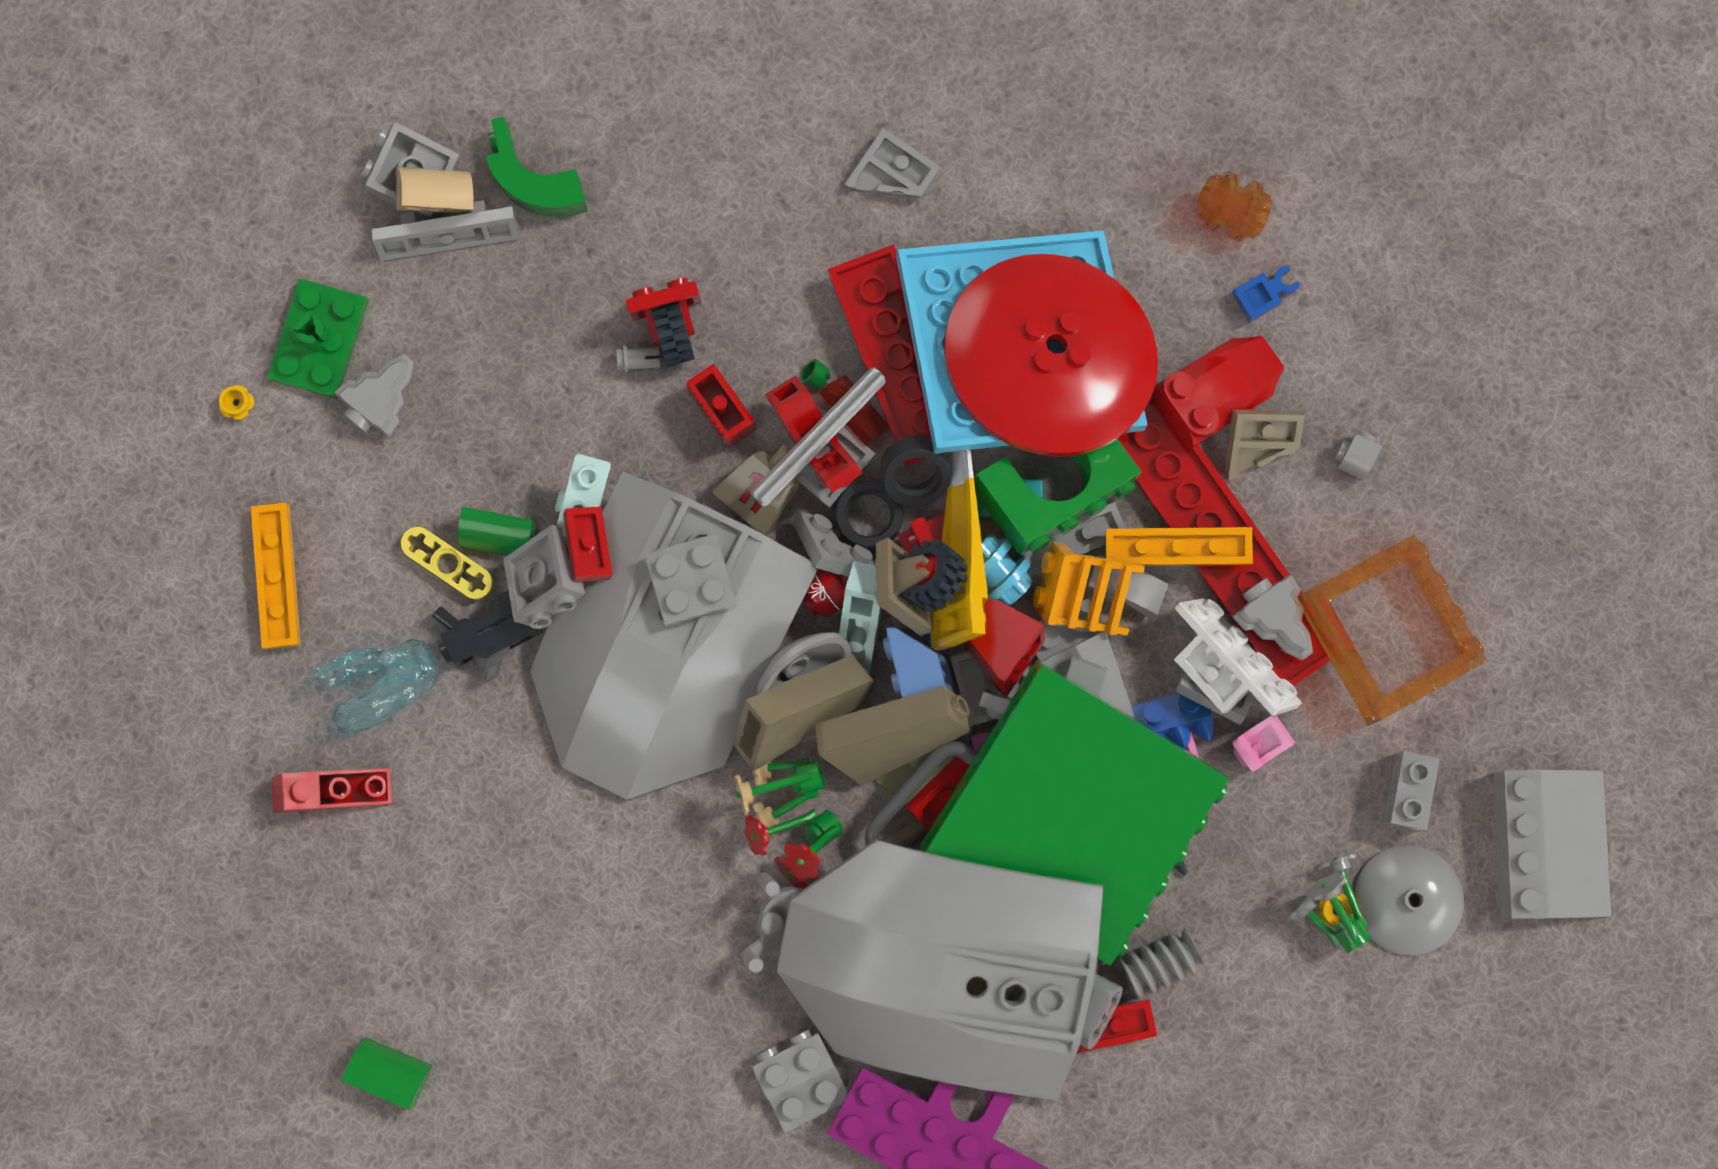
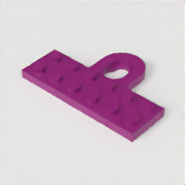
[826,1066,1049,1169]

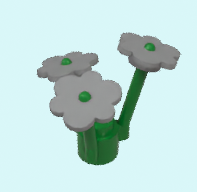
[1286,854,1371,953]

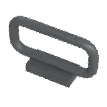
[865,741,978,851]

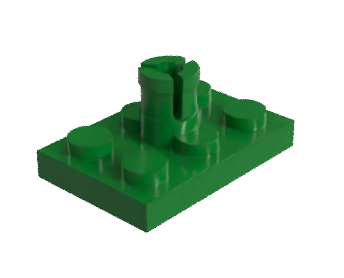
[267,278,369,399]

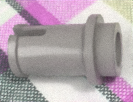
[616,345,660,373]

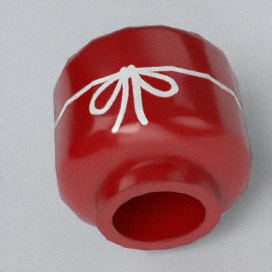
[803,569,849,617]

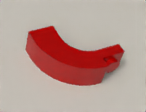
[765,376,863,493]

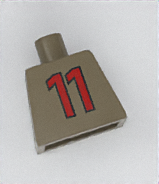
[712,445,800,536]

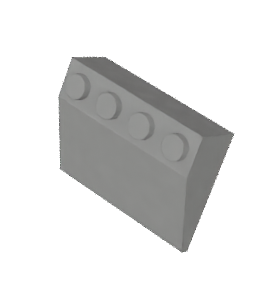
[1493,770,1612,919]

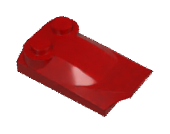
[1151,335,1284,450]

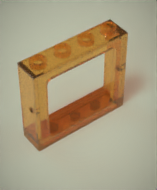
[1298,534,1487,726]

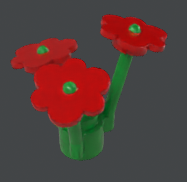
[745,809,843,889]

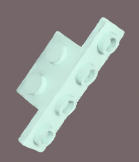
[555,454,611,560]

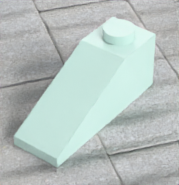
[839,561,882,672]

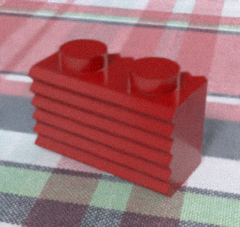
[686,364,757,447]

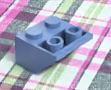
[883,627,955,698]

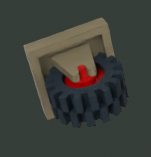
[875,538,967,636]

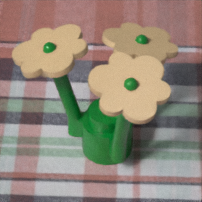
[734,758,826,838]

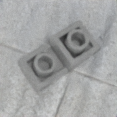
[1085,555,1168,618]

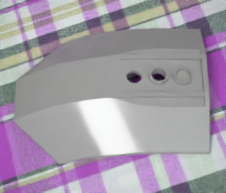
[530,472,818,800]
[776,839,1103,1101]

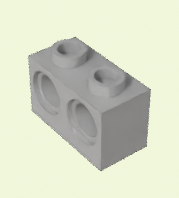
[1382,751,1440,832]

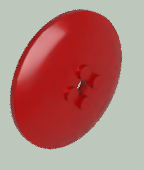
[944,254,1158,456]

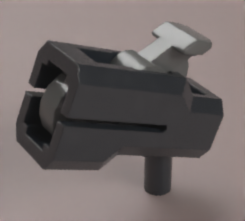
[432,590,544,682]

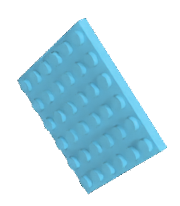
[896,230,1147,454]

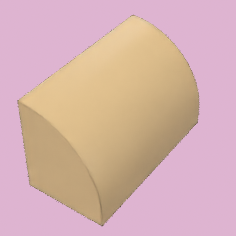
[396,167,473,214]

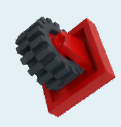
[626,277,701,367]

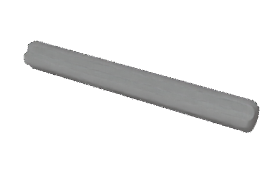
[751,367,886,507]

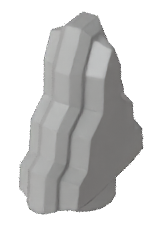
[334,354,415,437]
[1232,574,1313,661]

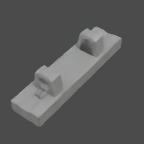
[372,200,520,261]

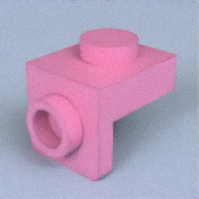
[1232,715,1295,772]

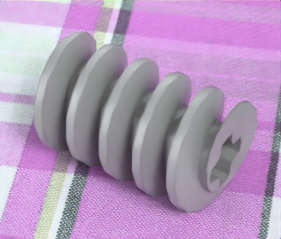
[1119,929,1203,999]

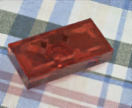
[820,375,890,446]

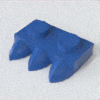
[1132,692,1214,749]

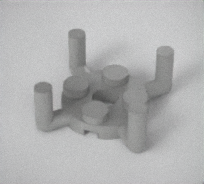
[741,873,803,973]

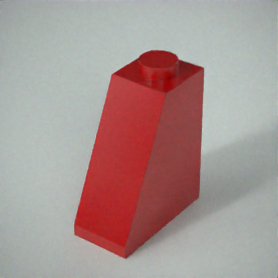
[963,598,1045,697]

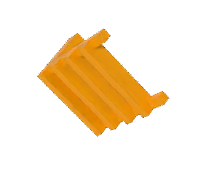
[1033,542,1145,636]

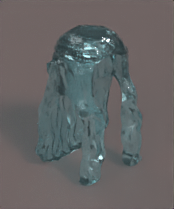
[313,639,439,733]

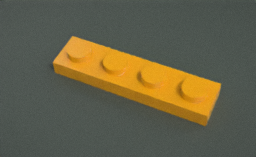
[251,503,301,650]
[1105,527,1253,566]

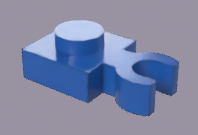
[1232,266,1300,323]

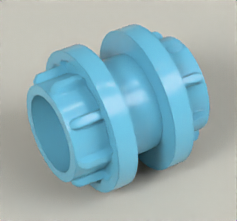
[981,534,1033,606]

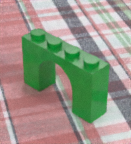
[974,439,1141,556]

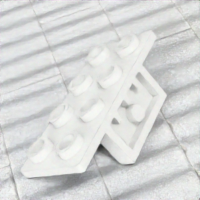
[1174,598,1302,716]

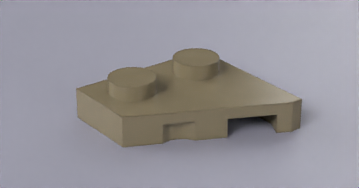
[1224,409,1305,480]

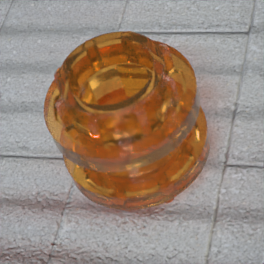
[1195,171,1272,242]

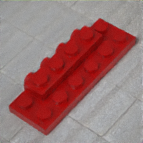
[827,244,932,468]

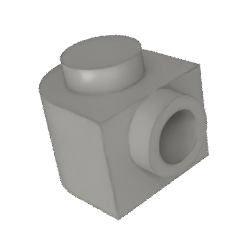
[1334,430,1382,481]

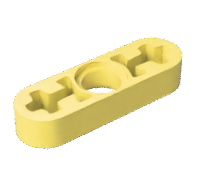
[401,527,495,601]

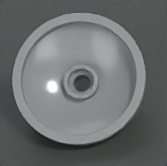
[756,632,851,695]
[1354,845,1464,955]

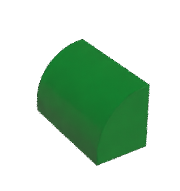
[458,507,538,556]
[341,1037,433,1110]

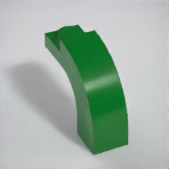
[485,116,588,217]

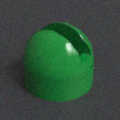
[800,359,831,390]

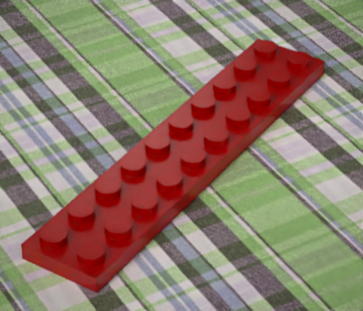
[1118,384,1344,686]

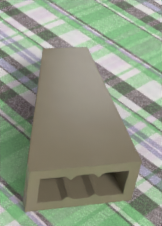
[733,654,873,771]
[815,686,970,785]

